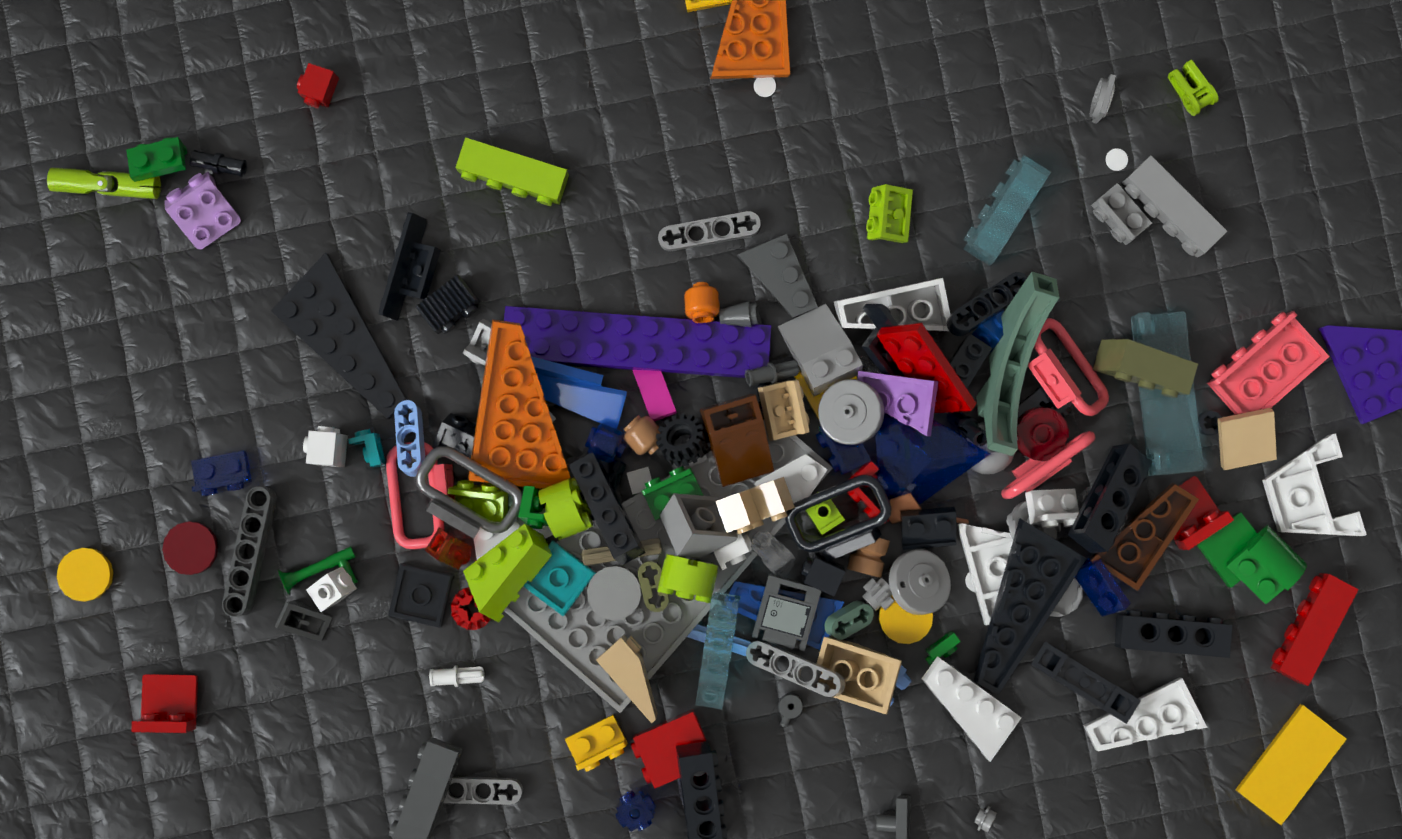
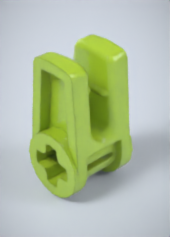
[1168,60,1219,116]

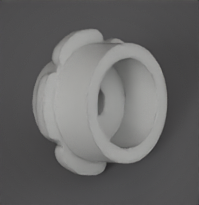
[974,806,997,833]

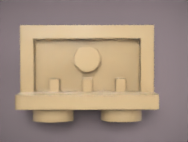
[758,380,809,441]

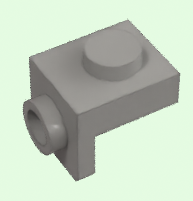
[463,319,492,366]

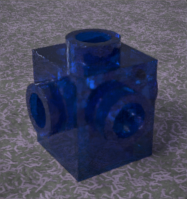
[615,789,656,832]

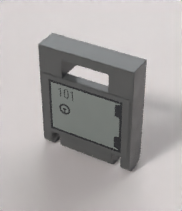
[752,573,821,651]

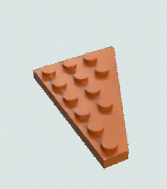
[468,320,571,489]

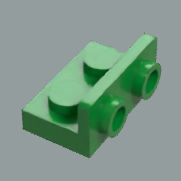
[642,466,704,521]

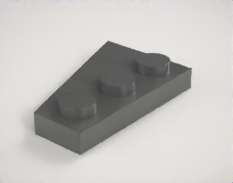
[737,234,818,318]

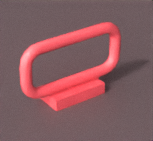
[1028,318,1109,416]
[1001,431,1096,499]
[386,442,455,550]

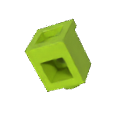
[805,492,845,535]

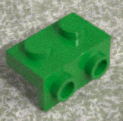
[126,137,187,182]

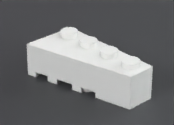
[834,278,951,331]

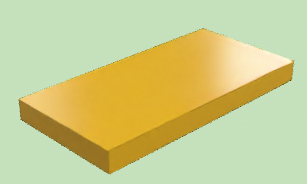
[1235,704,1346,825]

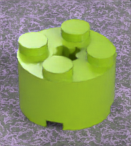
[538,477,593,540]
[657,554,718,603]

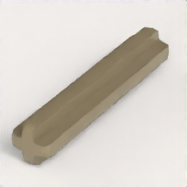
[582,538,662,566]

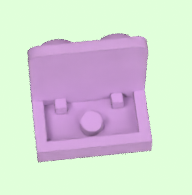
[164,171,241,249]

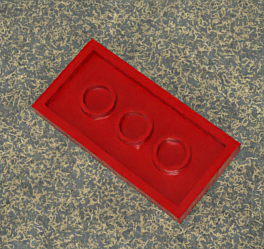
[877,323,976,413]

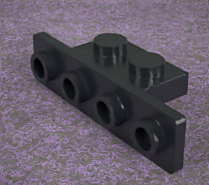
[378,212,441,321]
[861,304,904,377]

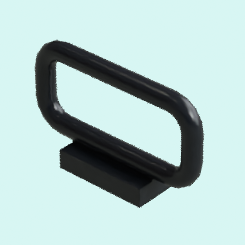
[785,475,892,562]

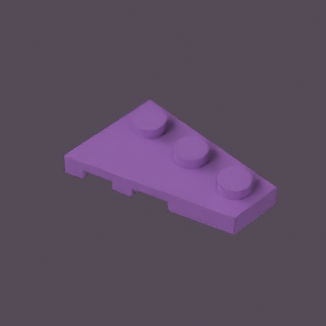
[857,371,938,436]

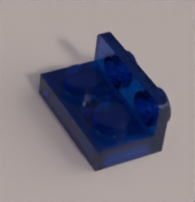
[191,450,252,497]

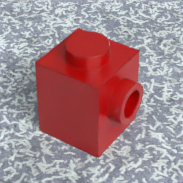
[297,63,339,108]

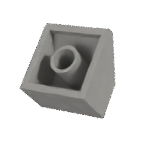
[660,493,738,558]

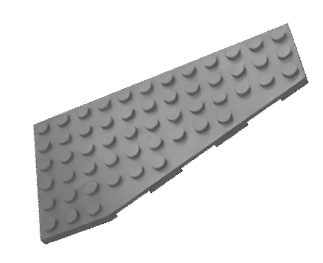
[504,419,833,713]

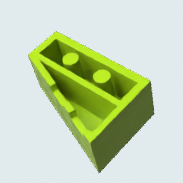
[463,524,552,623]

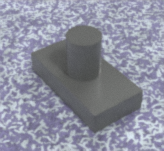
[876,794,911,839]

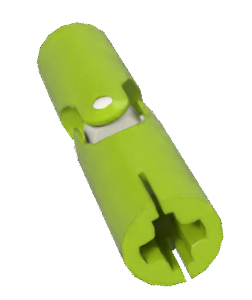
[47,168,161,199]

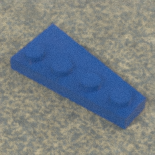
[723,581,844,650]

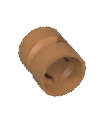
[847,538,890,578]

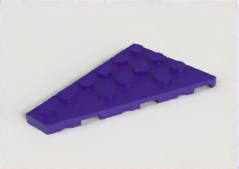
[1319,325,1402,424]

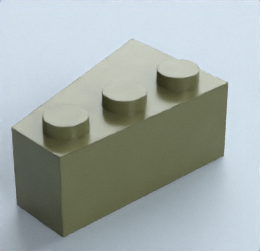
[1093,339,1198,398]

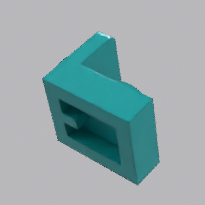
[348,429,386,467]

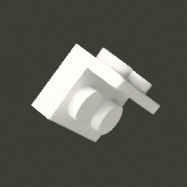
[1025,489,1079,528]

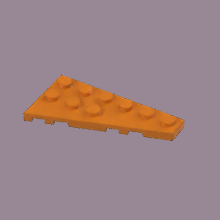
[710,0,790,79]

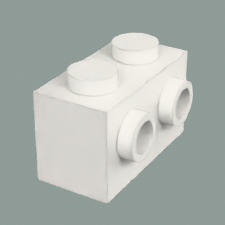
[303,426,348,467]

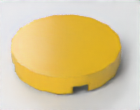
[57,548,113,602]
[879,596,933,644]

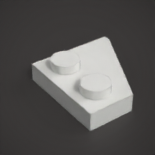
[754,454,828,503]

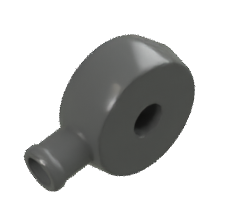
[778,693,803,727]

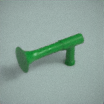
[278,546,358,595]

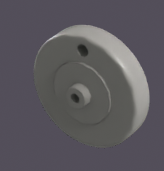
[818,379,884,445]
[889,549,951,615]

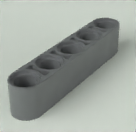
[222,487,277,617]

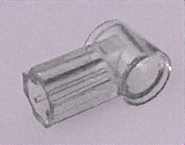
[751,530,796,576]

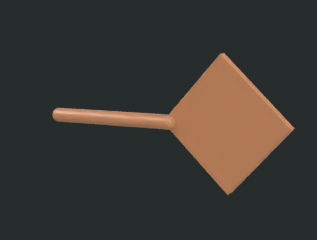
[879,493,969,524]

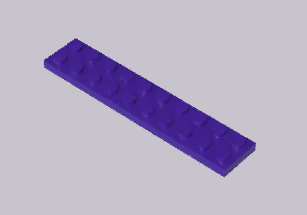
[504,306,771,378]

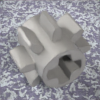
[862,578,894,611]

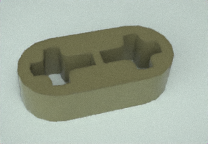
[638,561,669,612]

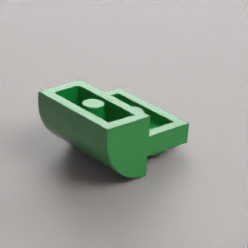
[1227,525,1307,604]

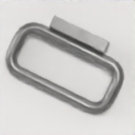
[416,446,523,539]

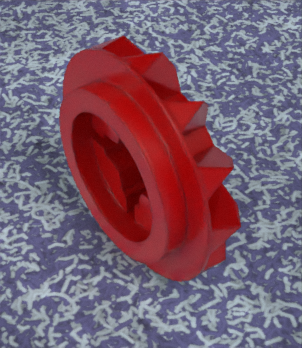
[451,587,491,630]

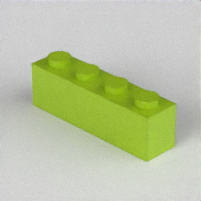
[455,137,569,206]

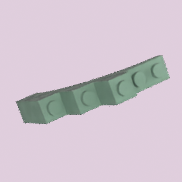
[976,272,1060,456]

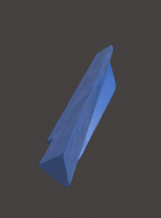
[531,356,627,429]

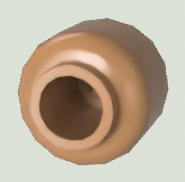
[623,415,661,455]

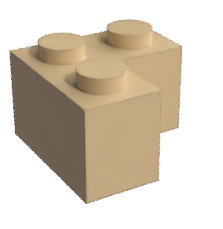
[715,477,795,534]

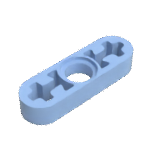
[394,400,425,477]

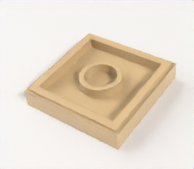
[1218,408,1277,470]

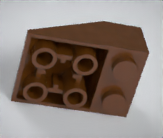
[700,394,774,487]

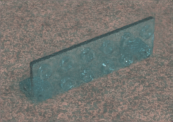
[1131,311,1203,476]

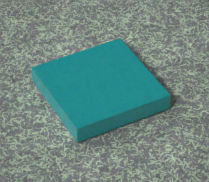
[523,540,596,616]

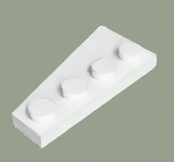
[1083,677,1207,751]

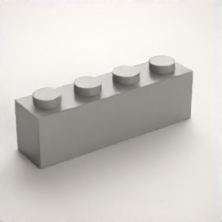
[1122,155,1227,258]

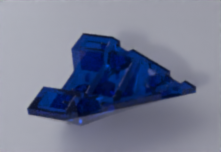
[876,412,991,505]

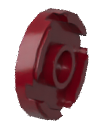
[1017,407,1069,461]
[162,521,218,575]

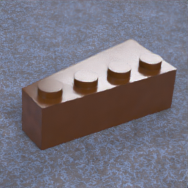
[1089,482,1199,591]

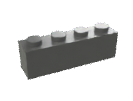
[389,737,463,839]

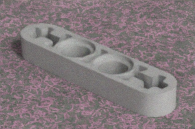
[658,211,760,251]
[746,641,845,697]
[444,777,523,805]

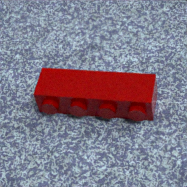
[1271,573,1359,686]

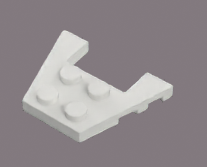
[1262,434,1366,536]

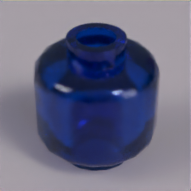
[585,423,626,463]

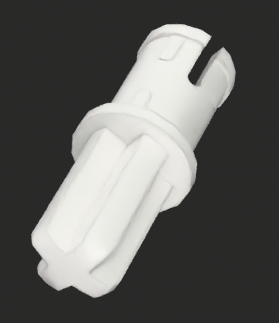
[429,665,485,687]

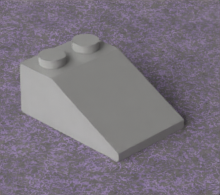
[778,304,863,397]

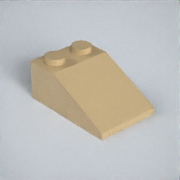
[596,635,658,723]
[809,637,902,715]

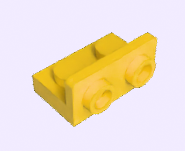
[565,714,628,772]

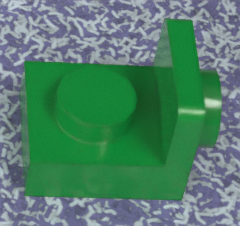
[518,486,548,529]
[925,631,961,666]

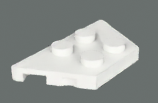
[957,523,1013,625]

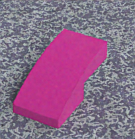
[633,370,677,421]

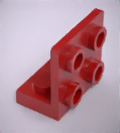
[847,461,889,524]
[1173,476,1234,550]
[131,674,198,733]

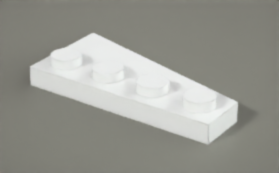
[921,657,1021,762]

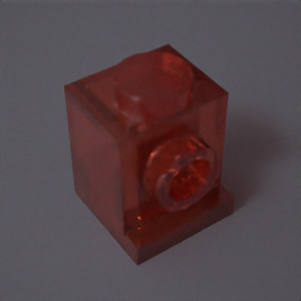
[425,528,472,570]

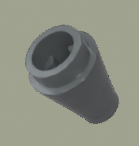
[719,301,759,327]

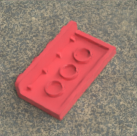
[1207,311,1330,415]

